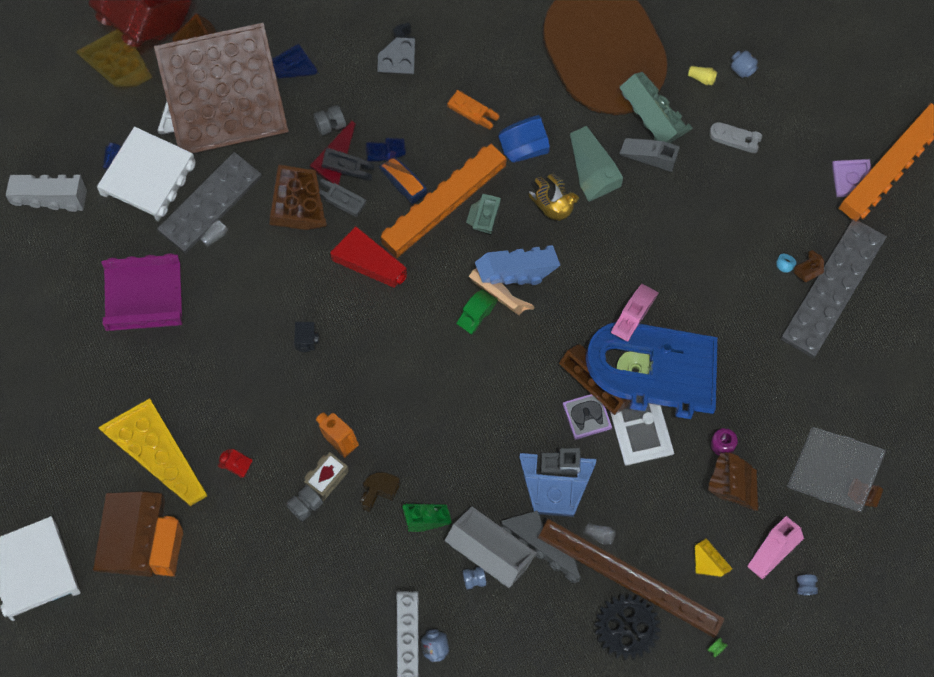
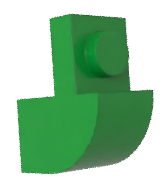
[456,289,498,335]

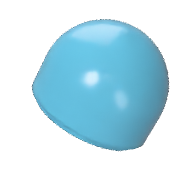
[776,254,797,273]

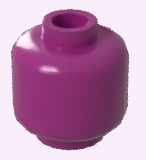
[711,428,738,456]

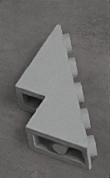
[397,592,419,677]

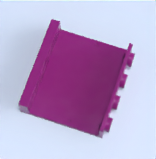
[102,253,183,331]

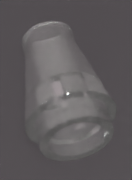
[200,219,228,247]
[585,523,616,546]

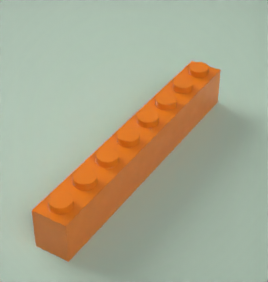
[839,103,934,222]
[381,144,506,258]

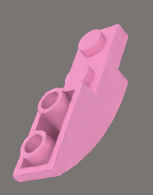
[611,284,659,342]

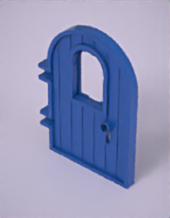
[586,322,718,419]

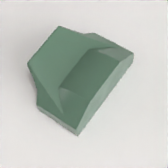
[466,194,501,234]

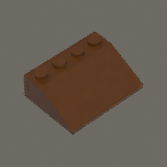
[93,492,165,577]

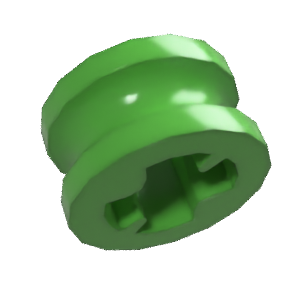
[708,638,728,658]

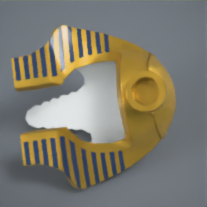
[529,174,579,221]

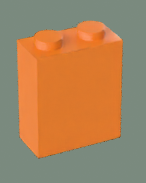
[149,516,183,577]

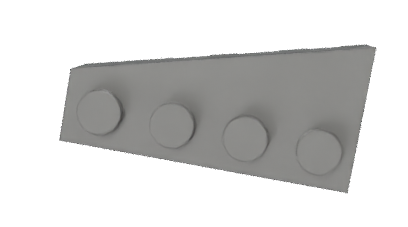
[6,175,87,212]

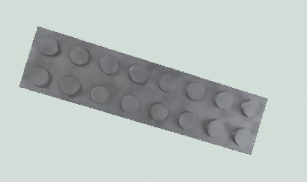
[781,220,887,358]

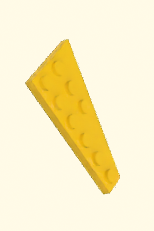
[98,398,207,506]

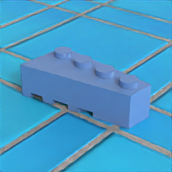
[475,245,560,285]

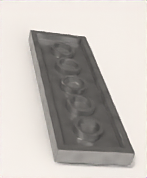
[157,152,262,254]

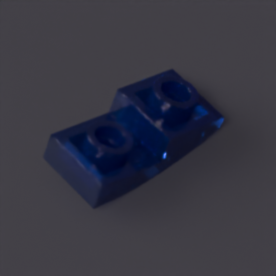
[365,138,406,161]

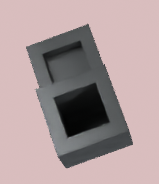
[541,448,581,476]

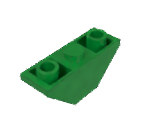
[403,504,452,532]

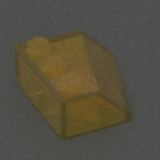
[76,26,152,87]

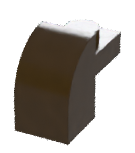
[361,472,401,512]

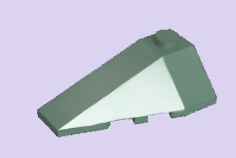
[570,126,623,202]

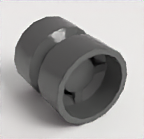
[313,105,346,136]
[286,485,323,522]

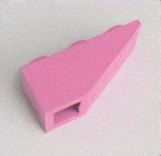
[748,516,804,579]

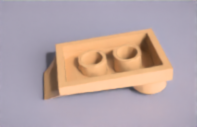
[469,268,535,316]

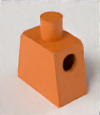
[316,412,359,458]

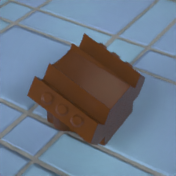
[708,452,758,511]

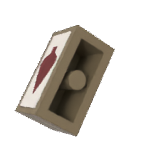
[304,452,349,501]

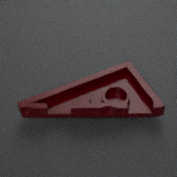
[310,121,356,185]

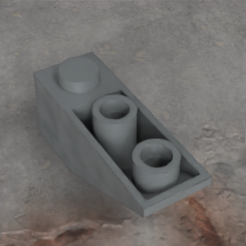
[619,138,680,172]

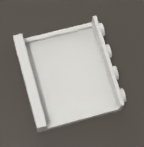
[97,127,195,222]
[0,516,81,621]

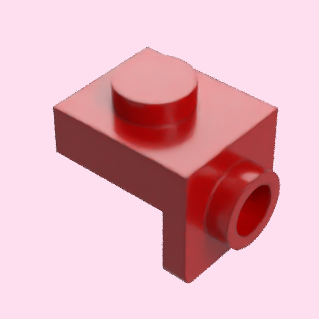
[218,449,253,478]

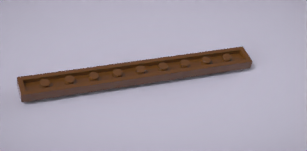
[538,519,724,638]

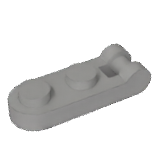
[709,122,762,153]

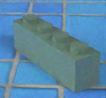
[619,72,693,143]

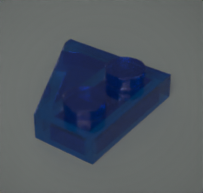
[272,44,317,78]

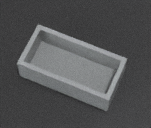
[445,507,536,588]

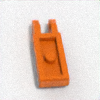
[447,90,499,129]

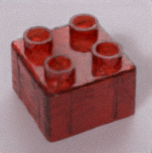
[89,0,193,47]

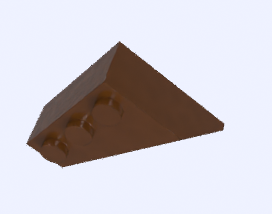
[269,165,326,230]

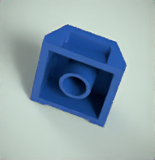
[498,115,550,162]

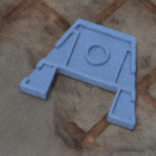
[519,453,596,517]

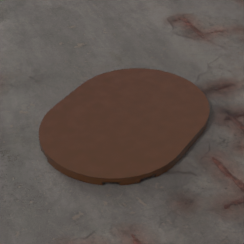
[543,0,667,115]

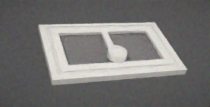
[610,395,674,466]

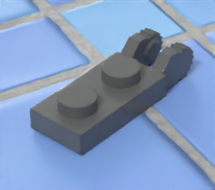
[319,179,366,218]

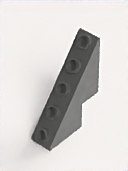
[501,511,580,583]

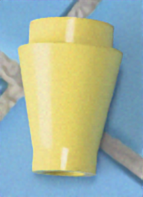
[688,66,717,86]

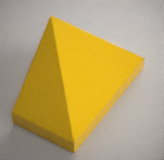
[695,539,732,577]

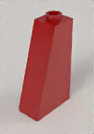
[330,226,407,288]

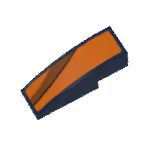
[379,156,427,205]

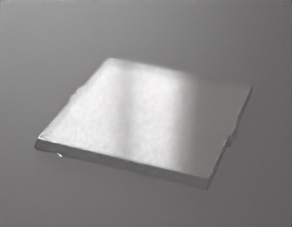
[787,427,886,512]

